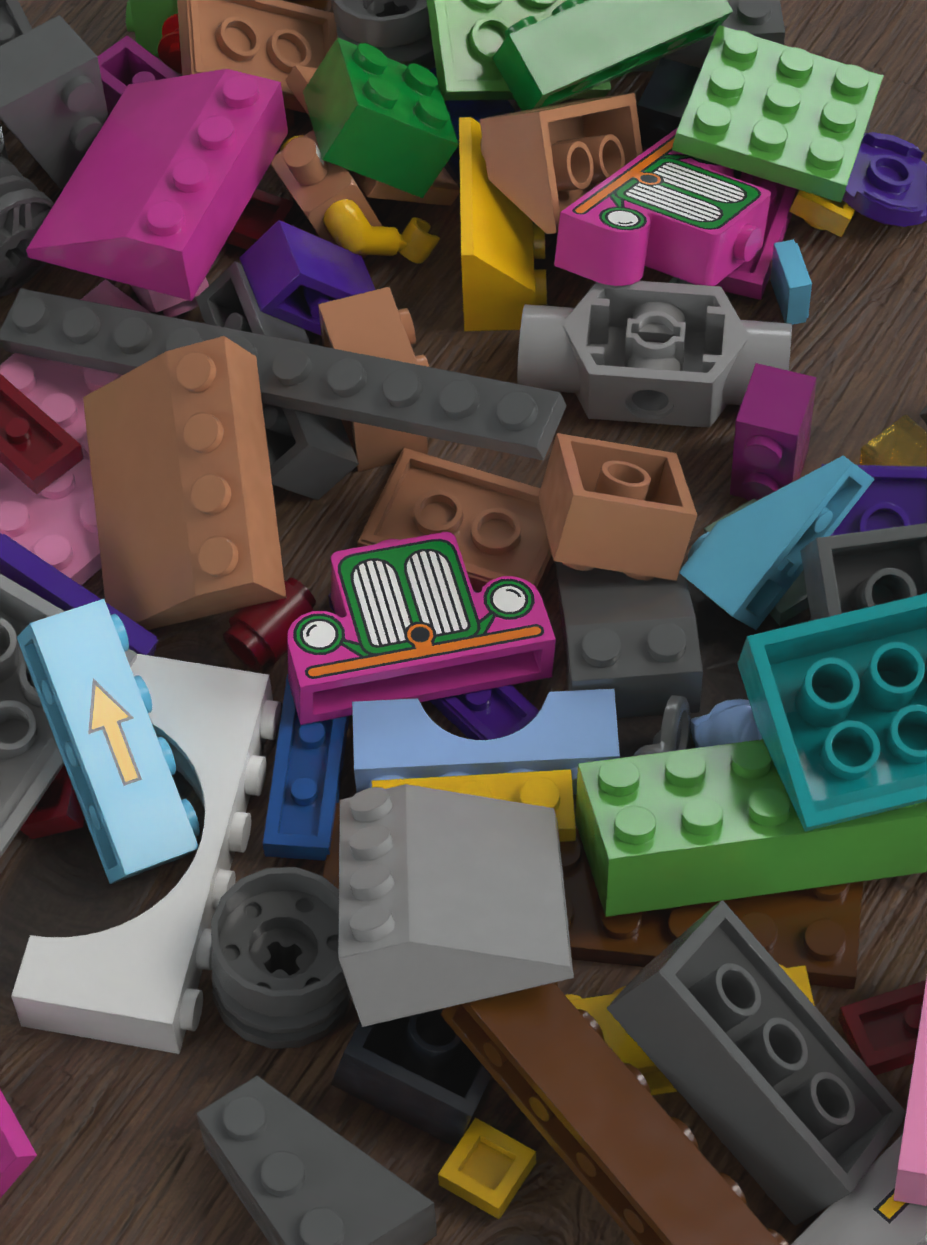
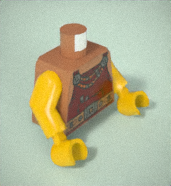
[271,130,440,264]

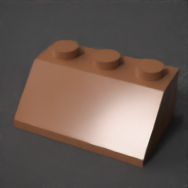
[480,93,643,234]

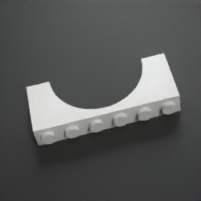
[11,654,282,1054]

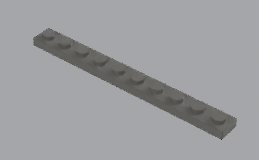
[0,288,567,460]

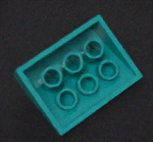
[737,593,927,831]

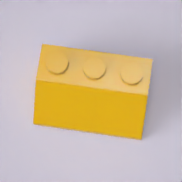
[459,117,547,331]

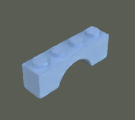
[352,689,620,795]

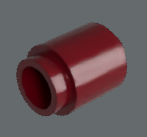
[223,577,316,670]

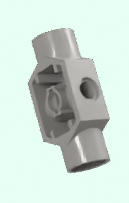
[517,281,792,428]

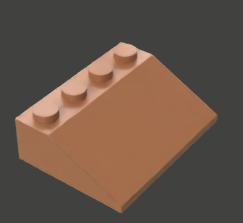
[83,336,286,630]

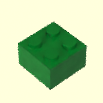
[303,37,459,198]

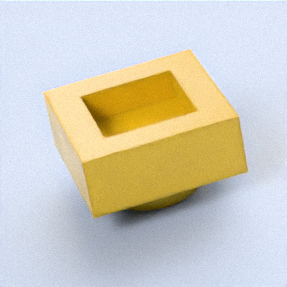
[789,190,855,237]
[438,1117,536,1219]

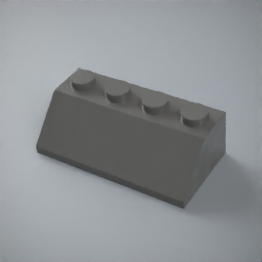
[607,900,906,1226]

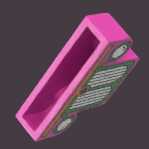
[554,128,771,286]
[288,532,556,725]

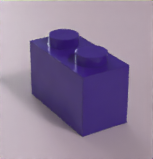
[240,220,376,336]

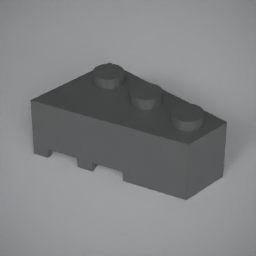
[0,15,108,191]
[197,1076,437,1245]

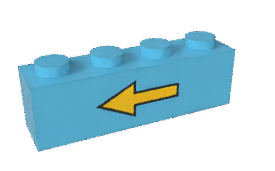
[16,599,200,884]

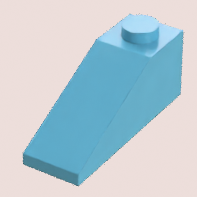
[679,455,874,630]

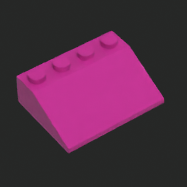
[26,69,288,301]

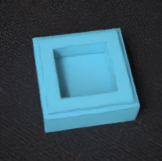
[770,239,812,325]

